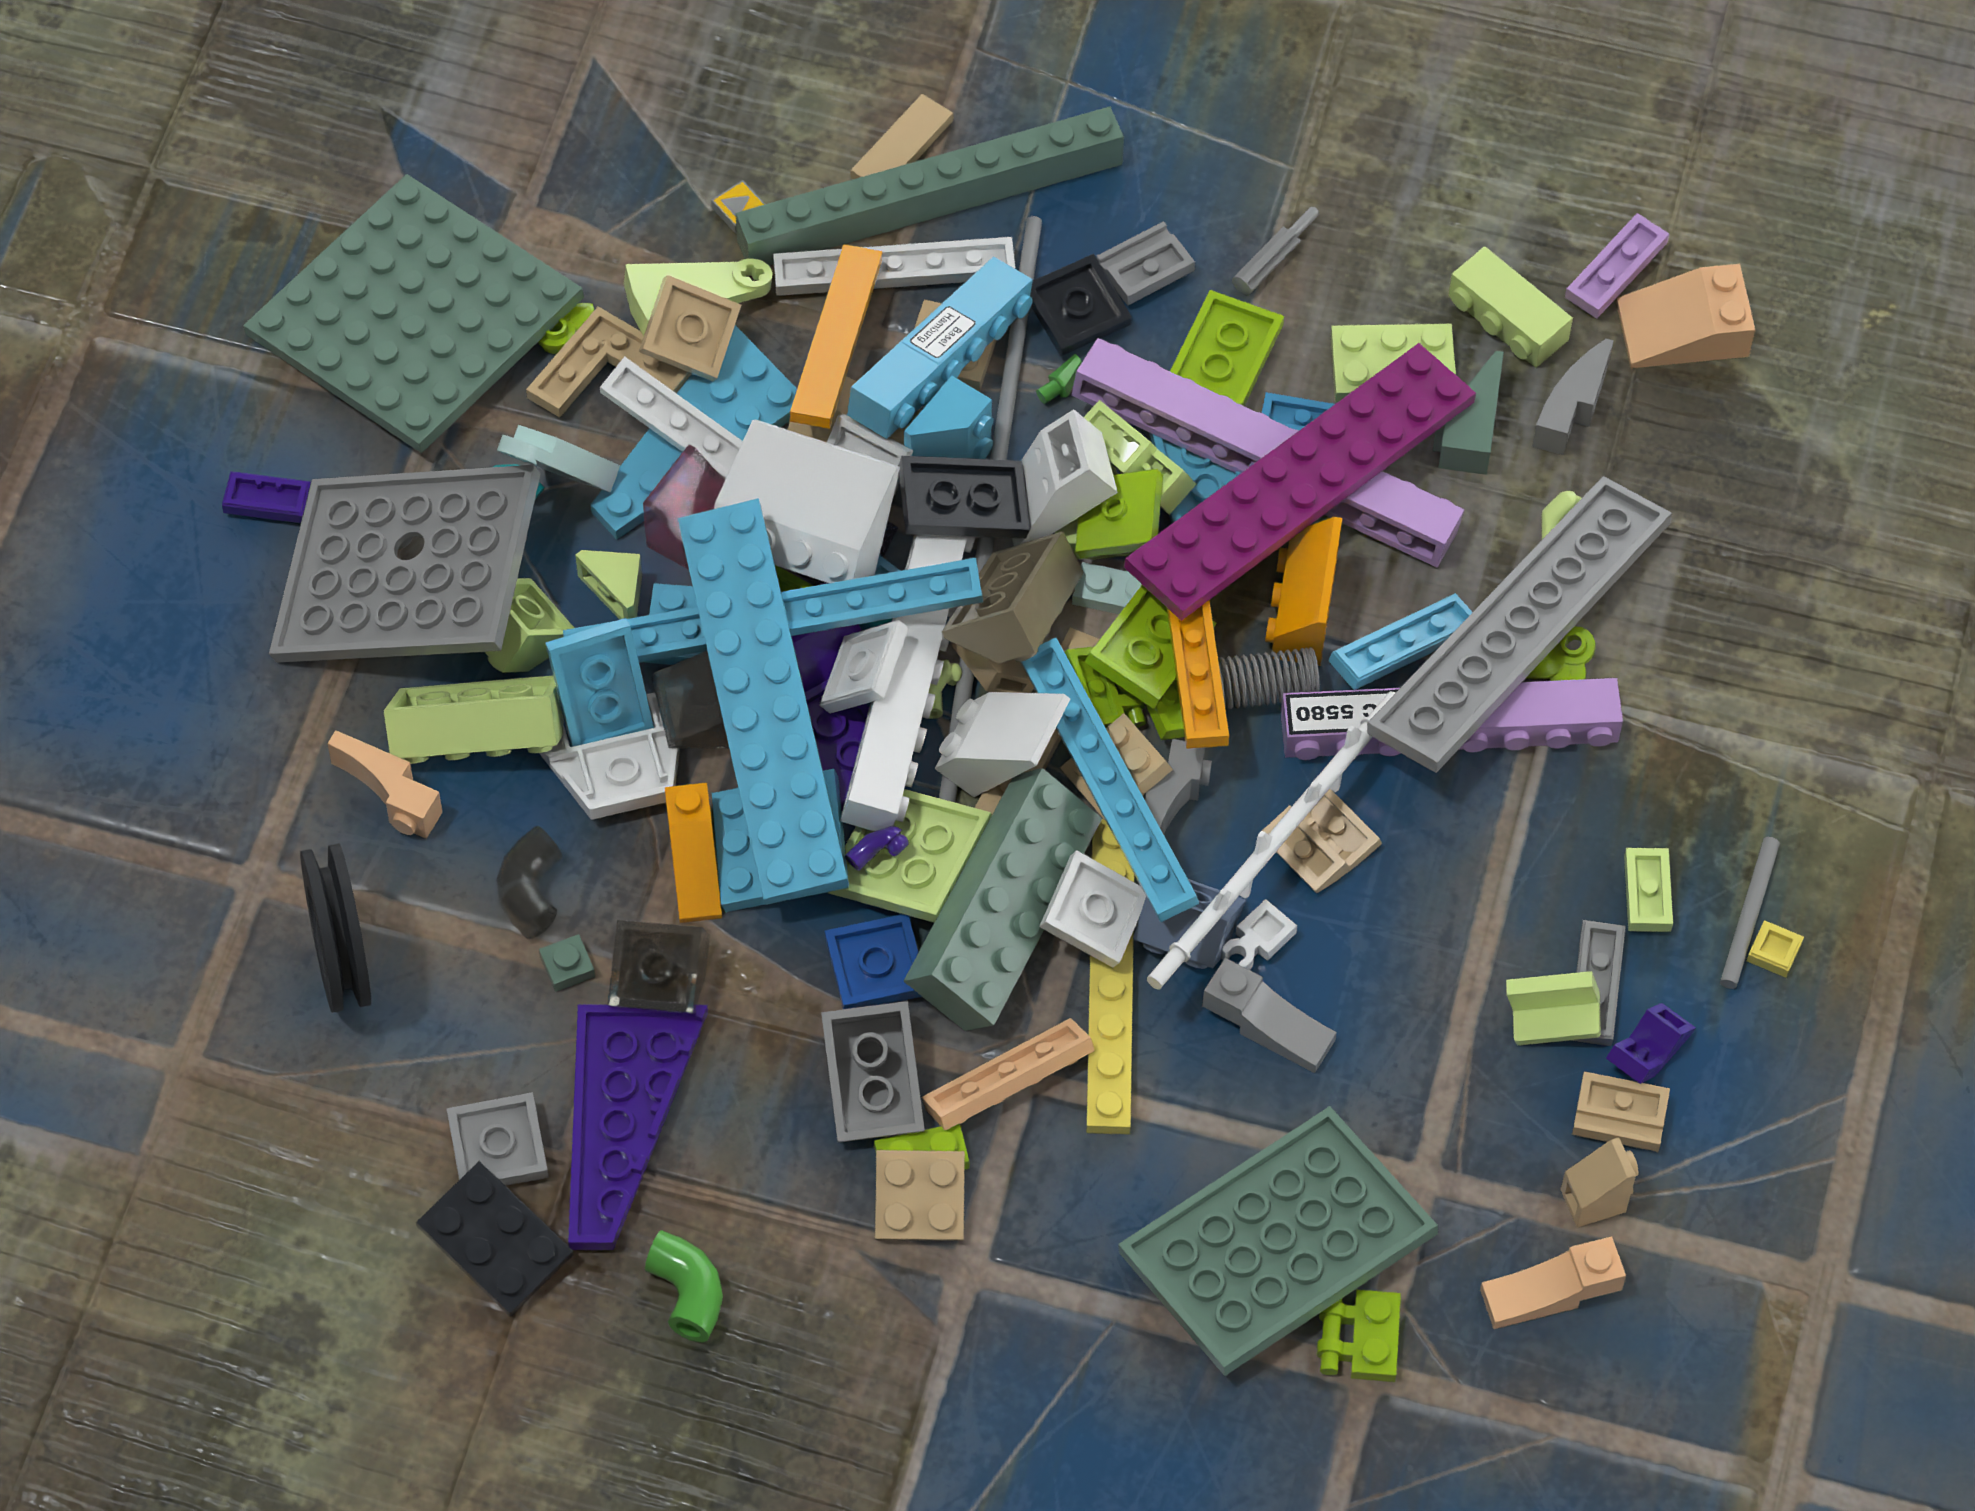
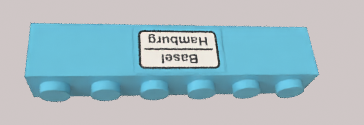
[847,257,1033,439]

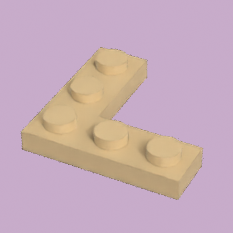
[526,307,692,417]

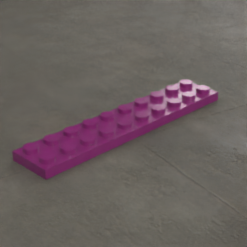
[1124,343,1476,621]

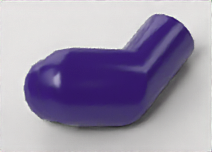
[845,826,909,871]

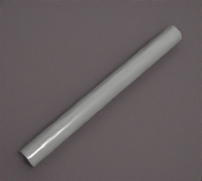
[1720,837,1780,989]

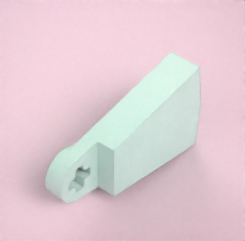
[497,425,620,492]

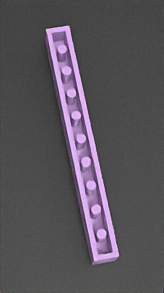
[1071,338,1464,568]

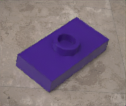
[222,471,311,523]

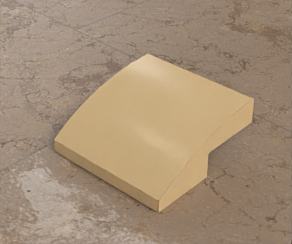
[1262,789,1382,894]

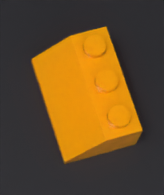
[1265,517,1342,666]

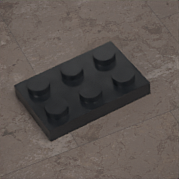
[898,456,1030,539]
[416,1161,574,1317]

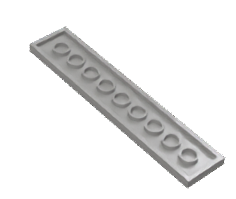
[1367,476,1672,773]

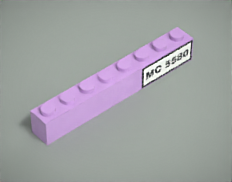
[1281,678,1623,760]

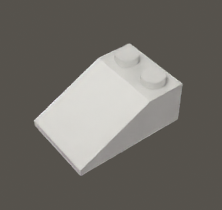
[935,692,1070,797]

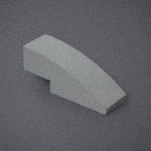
[1532,339,1614,455]

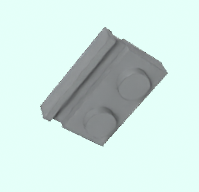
[1097,221,1195,305]

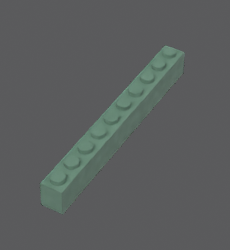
[735,106,1124,266]

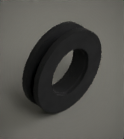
[300,843,371,1013]

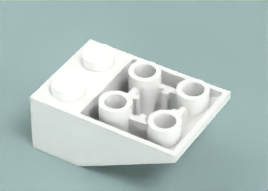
[1012,409,1118,546]

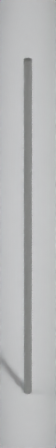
[939,216,1042,802]

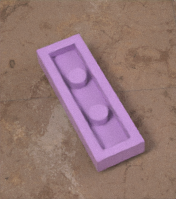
[1565,213,1669,319]

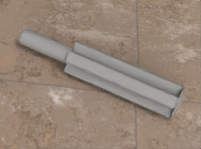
[1232,207,1319,295]

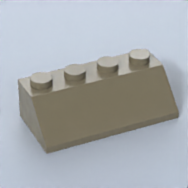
[942,531,1084,663]

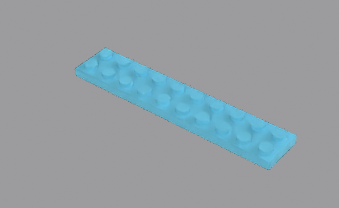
[677,498,849,905]

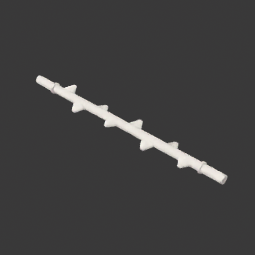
[1147,691,1395,989]

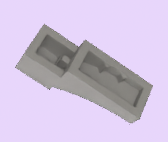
[1145,739,1212,835]
[1203,958,1337,1073]

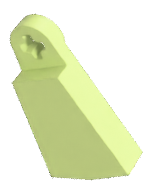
[624,259,773,336]

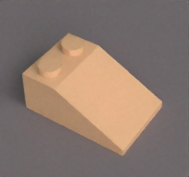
[1616,264,1755,368]

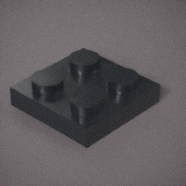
[1030,253,1132,356]

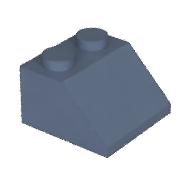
[1133,879,1246,969]

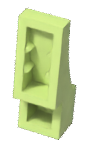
[1084,400,1196,515]

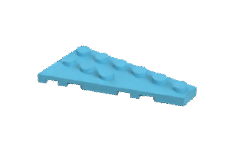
[591,325,797,540]

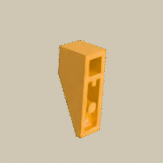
[665,783,722,923]

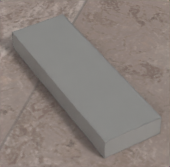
[1571,920,1625,1046]

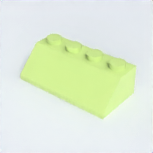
[384,675,564,764]

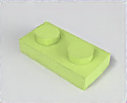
[1624,848,1673,932]

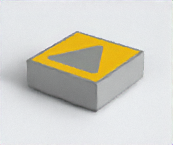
[711,180,765,234]

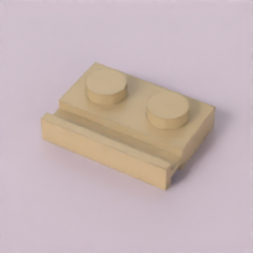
[1572,1072,1670,1152]

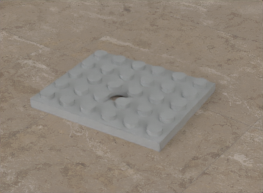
[269,465,541,663]

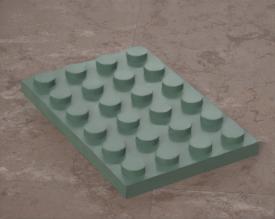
[1118,1106,1438,1376]

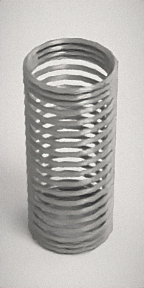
[1218,647,1320,710]

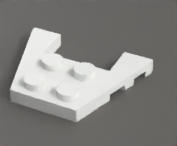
[539,686,686,820]

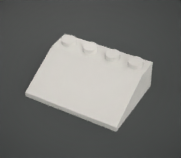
[714,420,900,583]

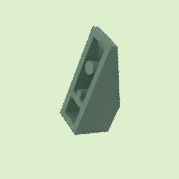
[1433,351,1504,475]

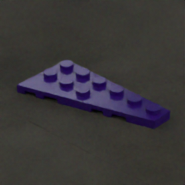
[568,1004,708,1250]

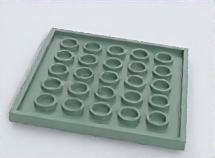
[243,174,584,453]

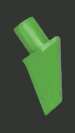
[1036,354,1082,404]

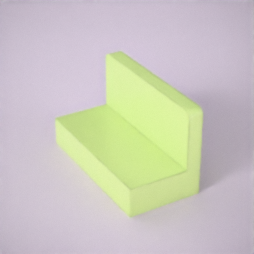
[1506,971,1601,1045]

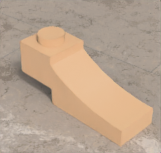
[327,730,443,839]
[1480,1236,1626,1329]

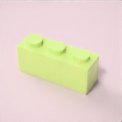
[1449,246,1573,368]

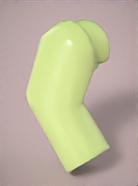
[1541,491,1582,539]
[928,659,962,719]

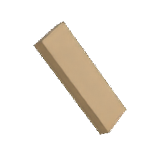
[851,94,953,179]

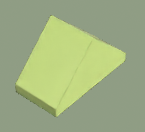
[576,550,642,620]

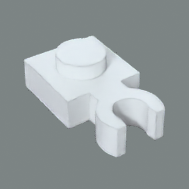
[1221,899,1297,970]

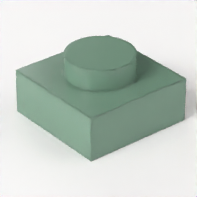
[539,934,595,992]

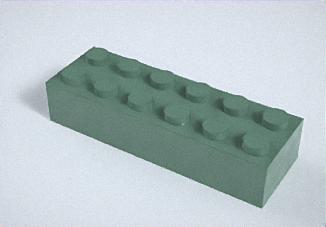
[904,768,1102,1031]

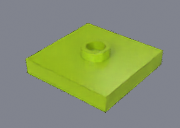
[1075,469,1163,558]

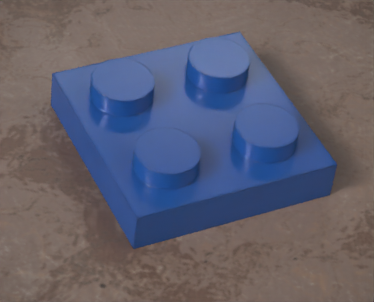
[825,914,922,1009]

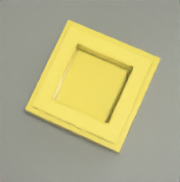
[1747,920,1804,978]

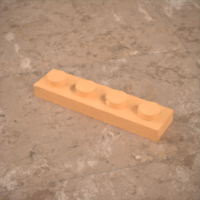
[922,1018,1095,1131]

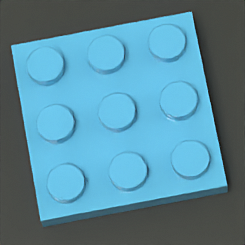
[712,769,849,912]

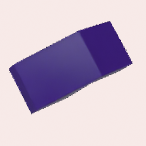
[1606,1003,1696,1084]

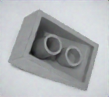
[821,1001,925,1143]

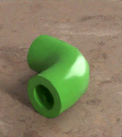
[645,1230,723,1342]

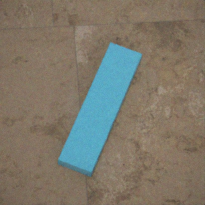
[1328,593,1473,690]

